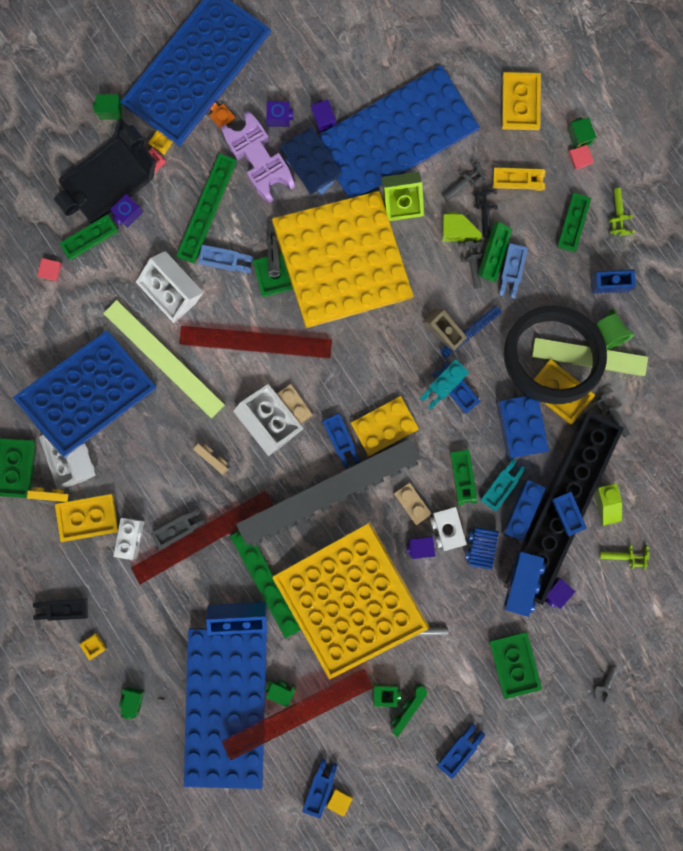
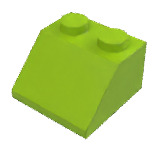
[381,172,424,221]

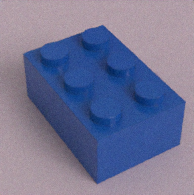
[496,396,549,459]

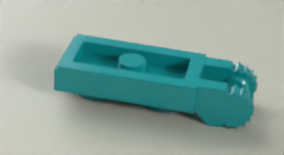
[419,359,470,410]
[480,459,526,512]

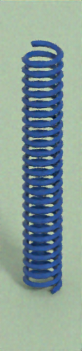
[440,306,502,359]

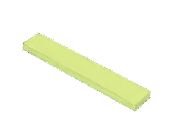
[531,338,648,376]

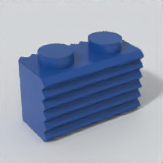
[591,269,636,294]
[465,527,499,570]

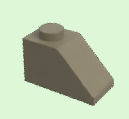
[422,309,467,351]

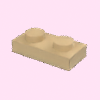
[277,384,313,424]
[193,444,229,475]
[394,483,431,525]

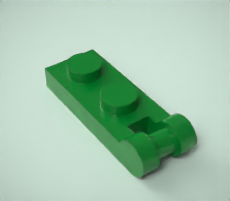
[450,450,477,506]
[390,684,427,737]

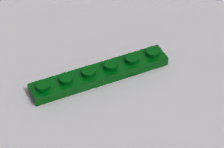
[177,153,237,265]
[230,531,301,639]

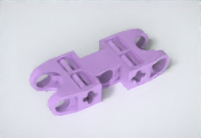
[221,111,295,203]

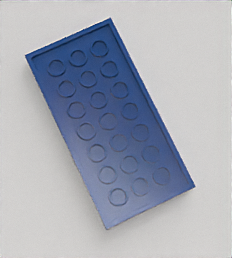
[120,0,271,147]
[318,65,480,199]
[184,628,267,789]

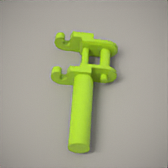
[609,188,635,236]
[599,544,650,570]

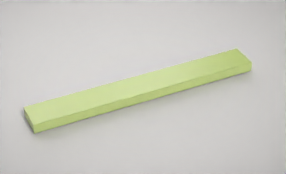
[103,300,225,419]

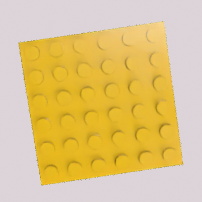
[272,191,414,329]
[272,522,430,680]

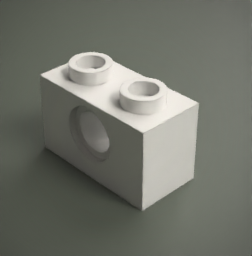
[430,507,467,551]
[113,518,145,560]

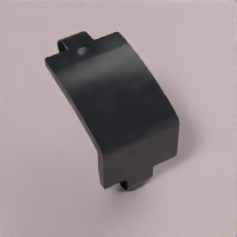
[54,118,156,223]

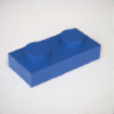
[552,492,587,536]

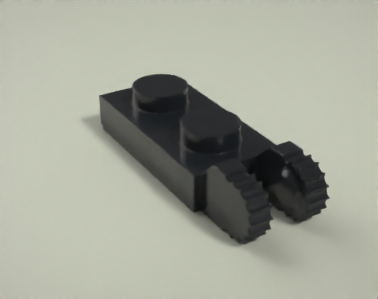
[33,598,88,621]

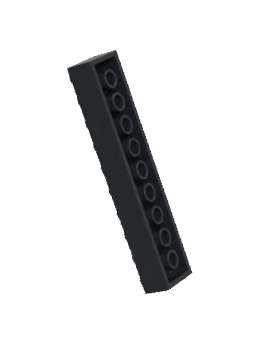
[503,411,624,605]

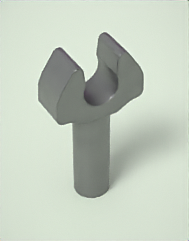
[593,666,619,704]

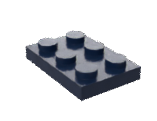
[280,127,342,195]

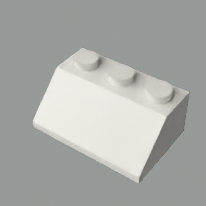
[136,251,204,323]
[233,384,304,456]
[39,435,96,490]

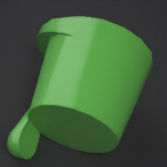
[595,309,634,350]

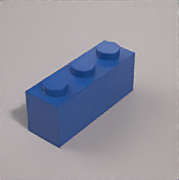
[502,480,546,542]
[503,551,546,617]
[206,602,267,635]

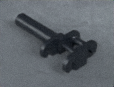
[473,190,498,238]

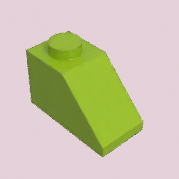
[442,212,482,242]
[594,483,622,526]

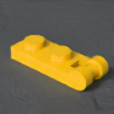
[493,168,546,191]

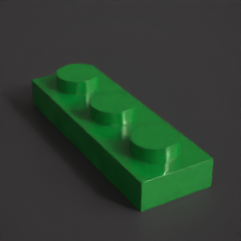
[557,193,591,253]
[59,214,119,261]
[477,222,512,282]

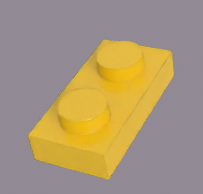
[27,487,68,502]

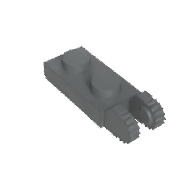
[151,508,207,550]

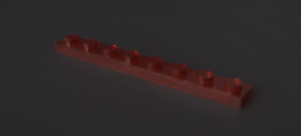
[179,326,332,359]
[131,491,274,585]
[222,669,373,761]

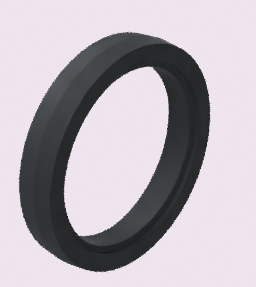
[504,305,607,404]

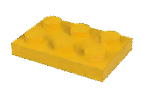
[502,72,541,130]
[533,359,595,425]
[350,396,419,457]
[55,494,119,542]

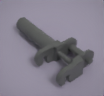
[443,160,486,202]
[458,241,484,289]
[593,389,630,438]

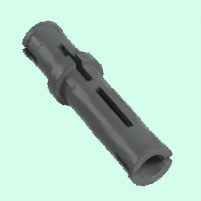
[266,222,280,277]

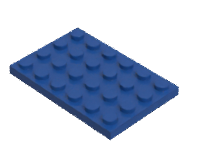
[13,330,156,459]

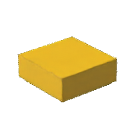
[148,131,173,155]
[79,633,107,661]
[326,788,353,817]

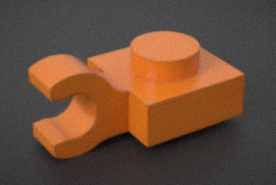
[209,102,236,130]

